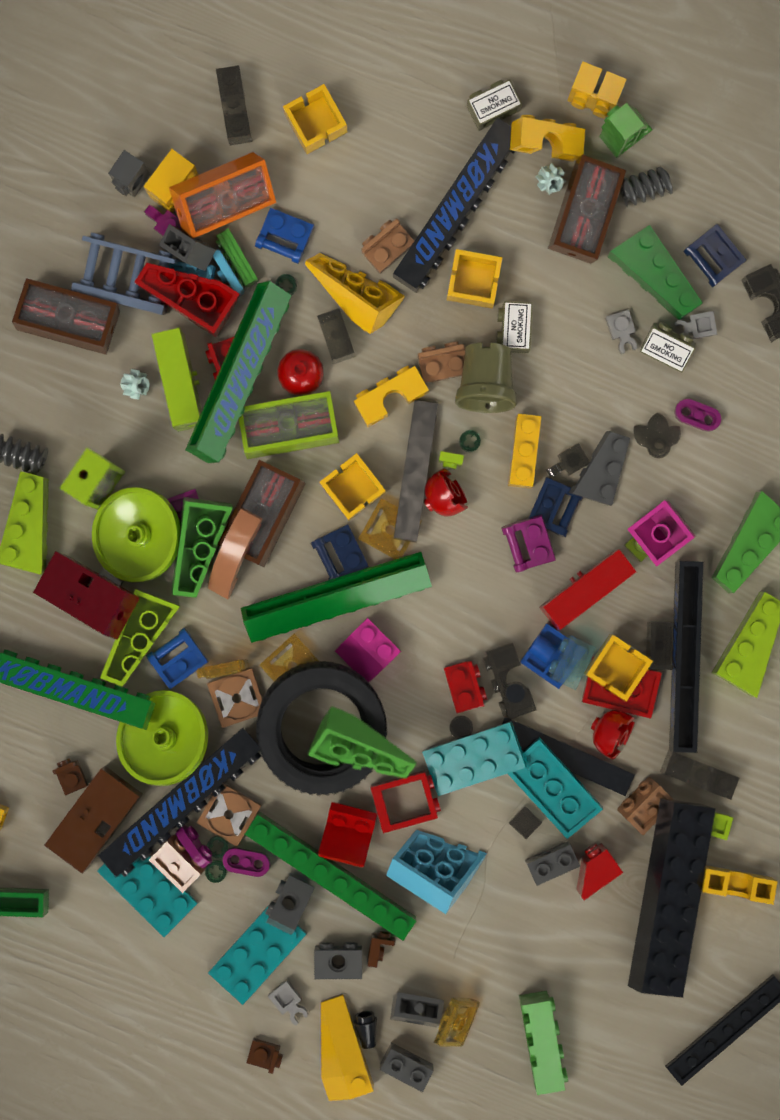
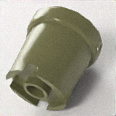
[455,342,517,413]

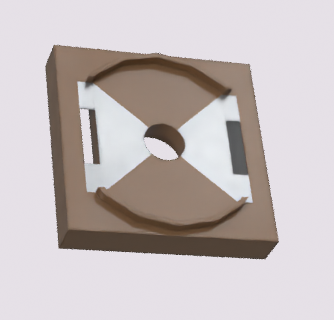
[207,668,263,728]
[197,784,262,847]

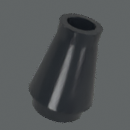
[354,1011,377,1049]

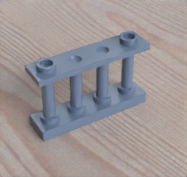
[71,232,179,315]

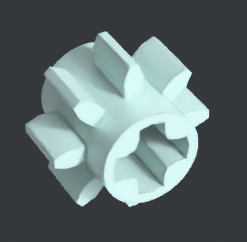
[535,163,566,195]
[120,369,150,400]

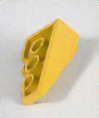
[305,253,405,334]
[321,994,374,1101]

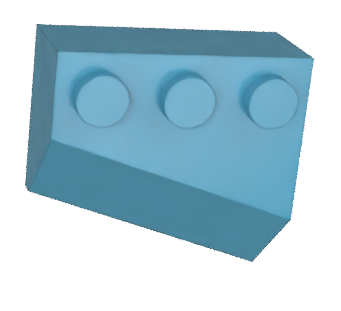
[386,830,487,914]

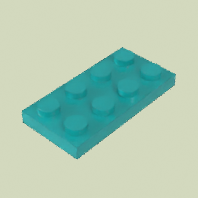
[422,721,527,796]
[508,737,603,839]
[97,855,198,937]
[208,904,307,1005]

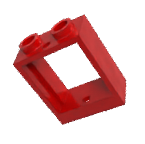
[370,770,441,833]

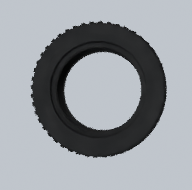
[256,661,387,796]

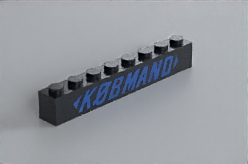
[393,117,516,293]
[669,561,704,753]
[97,728,262,877]

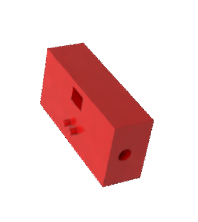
[539,549,636,630]

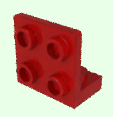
[318,802,377,868]

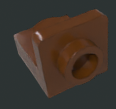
[52,758,88,796]
[367,931,395,968]
[246,1038,283,1074]

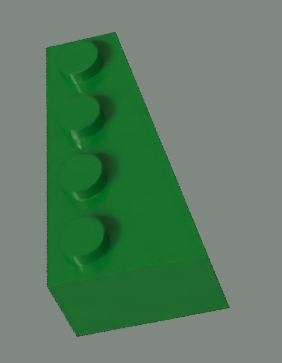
[607,225,703,320]

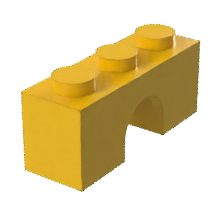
[510,115,585,162]
[353,366,429,427]
[508,413,541,489]
[702,865,778,905]

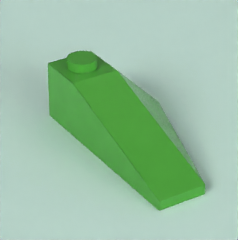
[308,706,417,778]

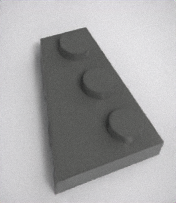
[569,431,630,506]

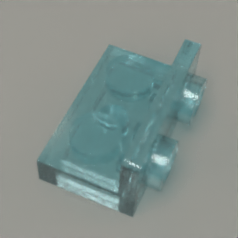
[548,635,596,690]

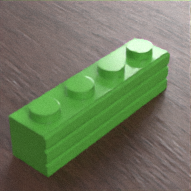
[216,228,259,289]

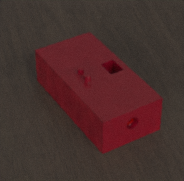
[33,551,140,640]

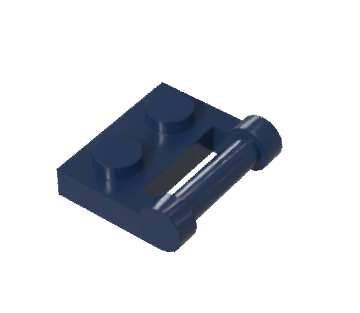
[683,224,746,288]
[528,477,583,537]
[310,525,369,580]

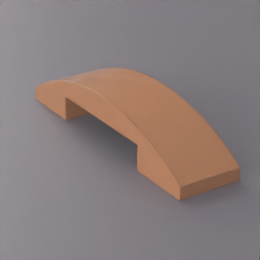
[208,508,263,599]

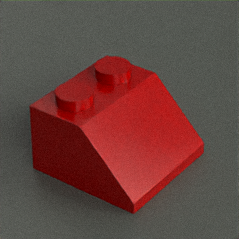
[576,843,623,900]

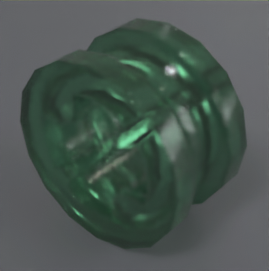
[275,274,297,295]
[459,430,481,452]
[207,836,228,858]
[205,860,227,883]

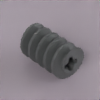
[620,166,673,208]
[0,434,48,475]

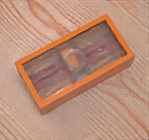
[169,152,276,238]

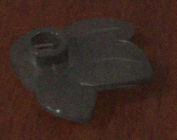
[633,413,681,458]

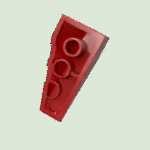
[134,263,240,337]

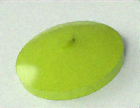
[92,487,181,582]
[116,690,208,786]

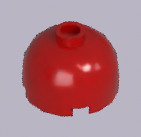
[277,349,324,396]
[424,468,468,517]
[591,711,635,759]

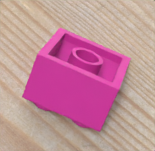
[627,499,696,567]
[335,618,401,682]

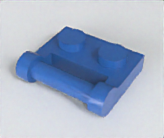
[255,208,314,264]
[146,628,209,690]

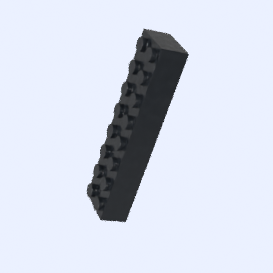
[628,798,716,998]

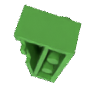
[599,103,653,158]

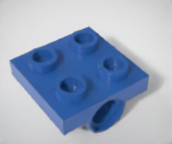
[520,623,586,689]

